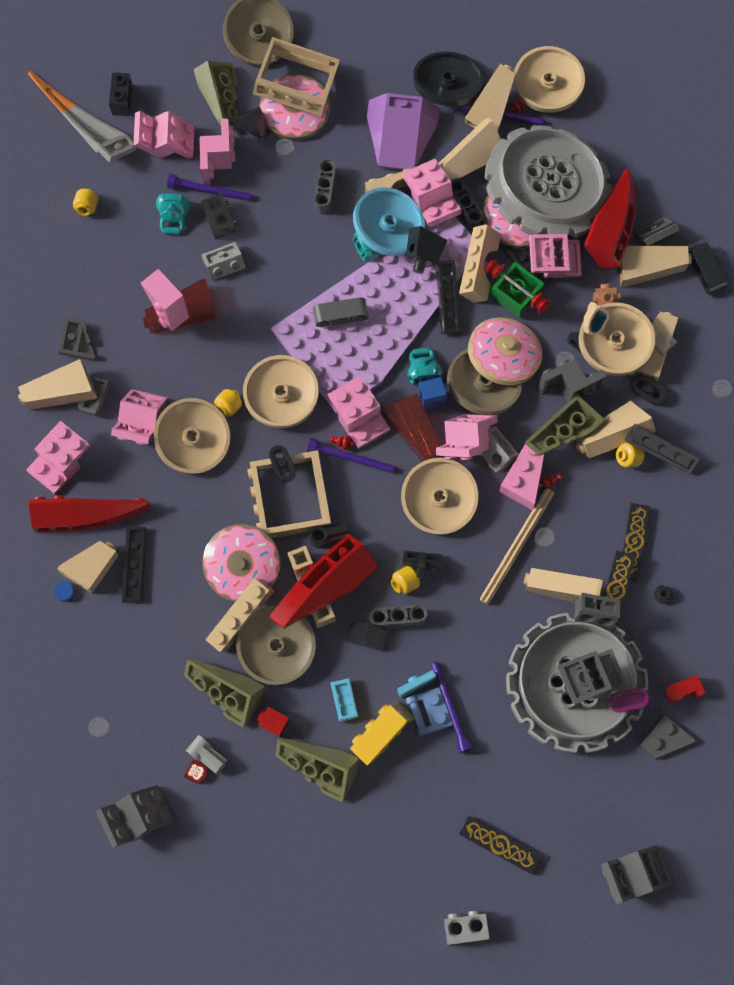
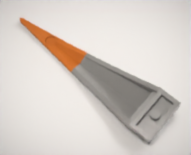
[28,70,137,163]

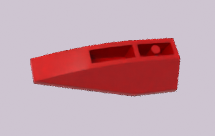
[584,169,637,268]
[28,496,151,533]
[269,534,378,629]

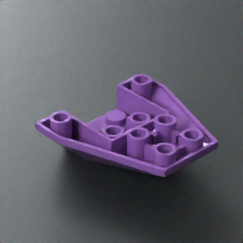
[367,93,440,170]

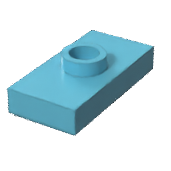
[397,670,436,698]
[330,678,359,722]

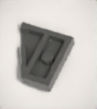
[58,317,95,361]
[78,375,112,417]
[639,715,695,759]

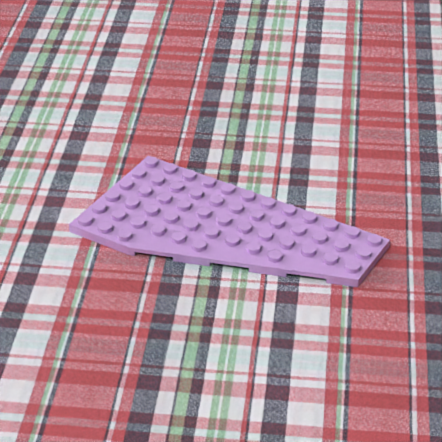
[271,216,471,415]

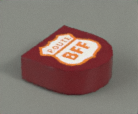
[184,759,208,783]

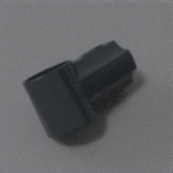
[310,522,348,548]

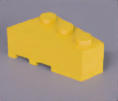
[350,702,414,765]

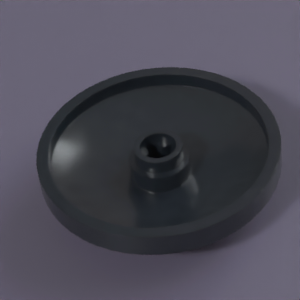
[413,51,484,106]

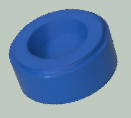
[54,581,74,602]

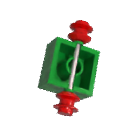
[485,259,551,318]

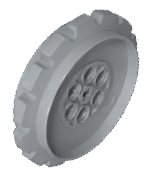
[485,126,612,238]
[506,613,648,754]

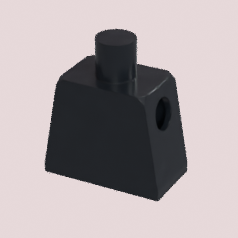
[406,226,448,274]

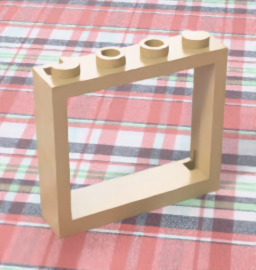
[253,37,340,117]
[247,450,331,538]

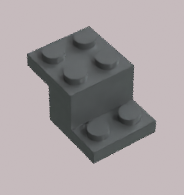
[538,359,607,403]
[557,648,628,704]
[96,785,174,849]
[601,845,672,905]

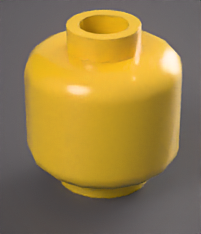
[73,188,99,216]
[214,389,242,417]
[616,443,645,468]
[391,566,421,595]

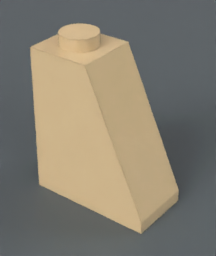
[57,541,119,593]

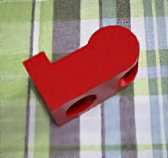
[664,675,705,704]

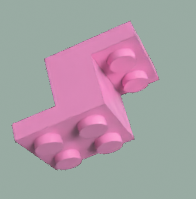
[134,111,194,159]
[200,119,235,186]
[402,159,462,228]
[529,234,582,278]
[328,376,390,450]
[111,389,168,445]
[436,414,498,460]
[26,421,90,495]

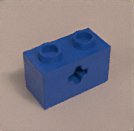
[418,377,448,413]

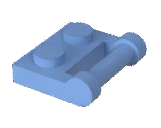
[406,687,453,737]

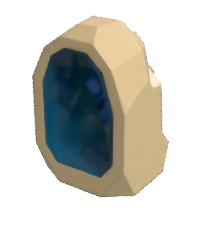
[583,302,611,335]

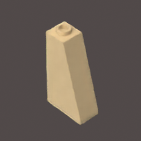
[464,64,515,132]
[438,118,500,181]
[620,246,692,287]
[628,312,678,383]
[18,359,98,410]
[576,401,656,458]
[523,568,603,603]

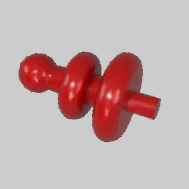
[509,99,525,113]
[330,435,354,451]
[538,473,563,489]

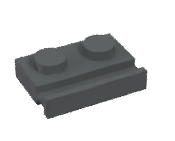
[633,217,679,246]

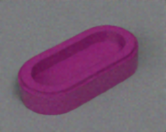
[608,688,649,713]

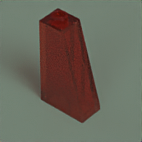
[143,278,215,334]
[382,394,444,462]

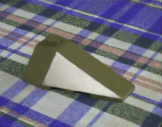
[193,61,238,131]
[525,395,605,456]
[184,658,265,728]
[275,738,359,802]

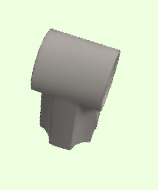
[185,735,227,774]

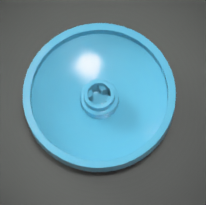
[353,187,425,256]

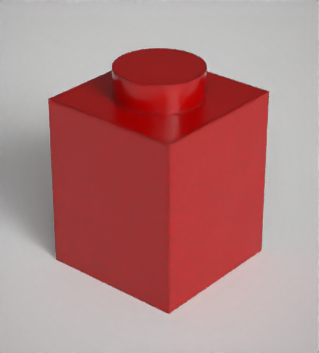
[257,707,290,738]

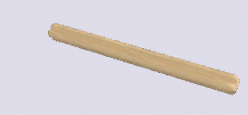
[480,489,554,604]

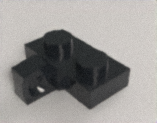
[402,550,442,578]

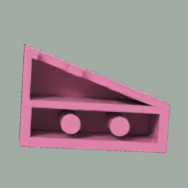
[141,269,189,331]
[499,444,544,510]

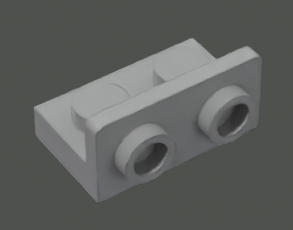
[201,242,245,281]

